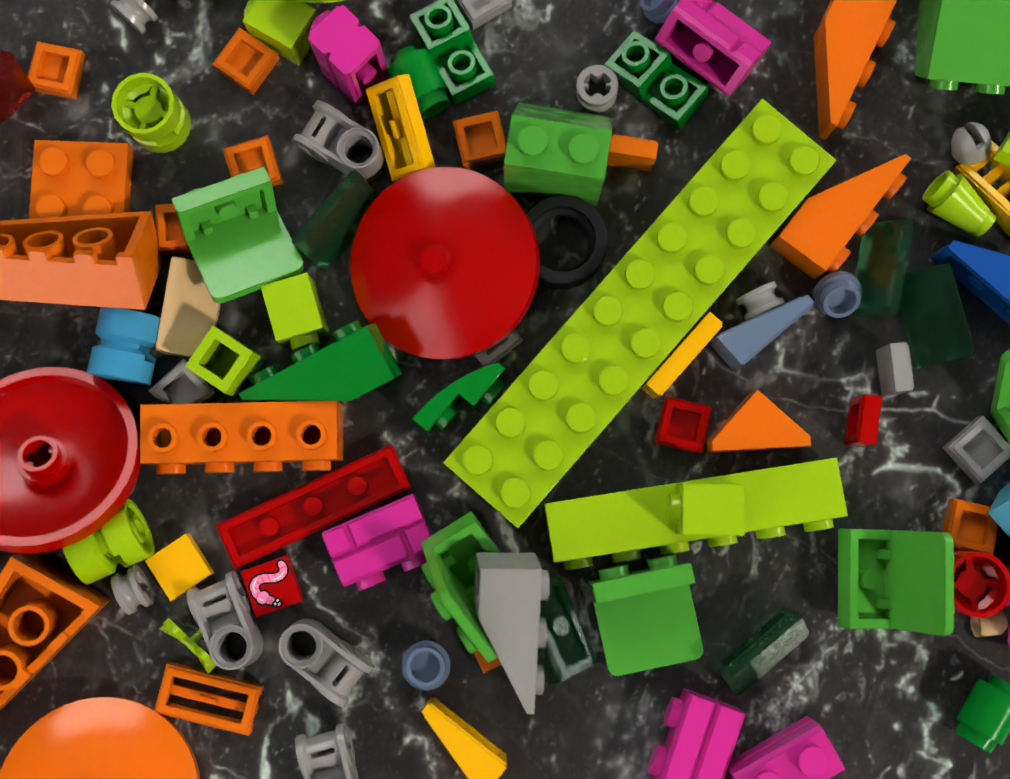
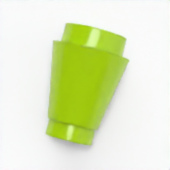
[922,170,996,238]

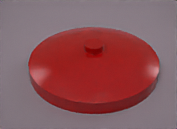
[350,167,540,360]
[0,367,141,554]

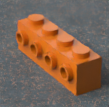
[140,401,344,474]

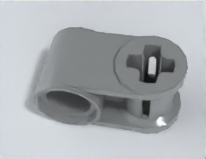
[291,100,386,182]
[186,570,264,670]
[278,618,375,707]
[295,722,359,779]

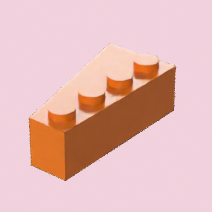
[0,211,163,310]
[0,554,111,711]

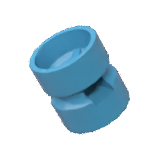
[87,307,160,385]

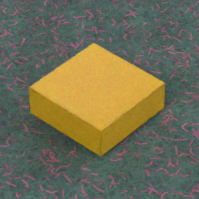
[145,533,215,602]

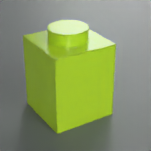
[243,0,318,66]
[261,272,330,351]
[185,325,266,399]
[667,483,745,536]

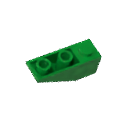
[238,320,402,401]

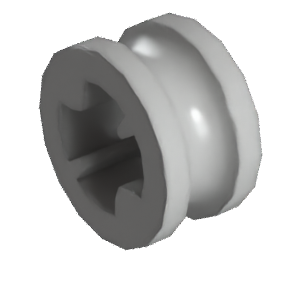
[110,0,158,35]
[576,65,618,113]
[735,281,785,321]
[110,565,154,615]

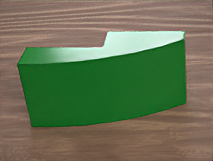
[409,0,496,105]
[604,30,709,130]
[412,363,506,434]

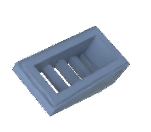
[710,295,814,370]

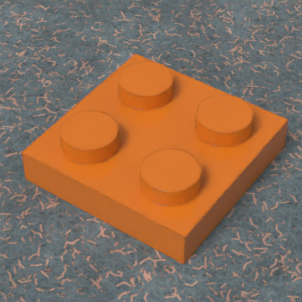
[28,140,134,219]

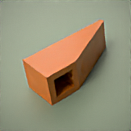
[813,0,897,140]
[769,154,911,280]

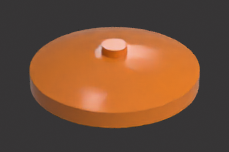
[0,697,200,779]

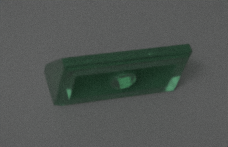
[291,170,379,272]
[851,219,914,321]
[893,262,975,370]
[537,573,598,685]
[714,607,809,696]

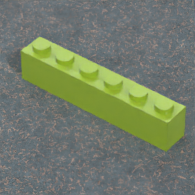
[543,457,848,570]

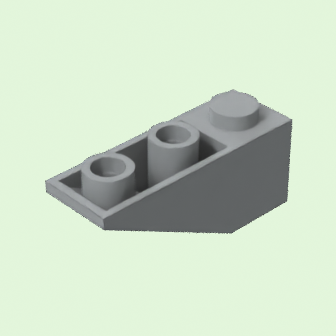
[473,552,550,714]

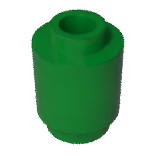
[387,46,450,121]
[954,675,1010,754]

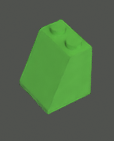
[915,0,1010,95]
[504,102,612,209]

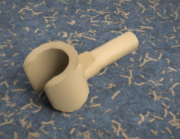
[970,610,1008,637]

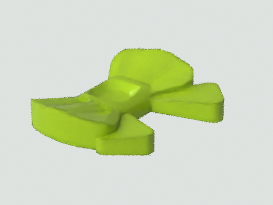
[159,618,217,674]

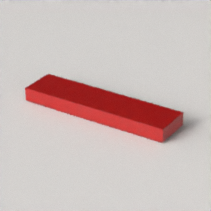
[215,444,412,569]

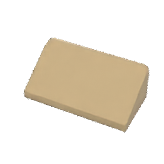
[156,257,221,358]

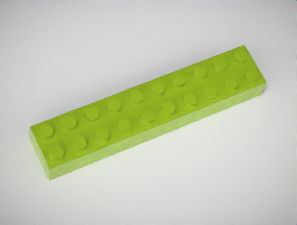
[443,98,837,528]

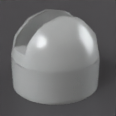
[951,122,991,165]

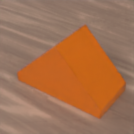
[704,390,811,453]

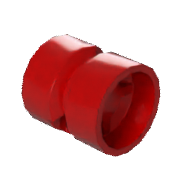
[954,550,1010,618]

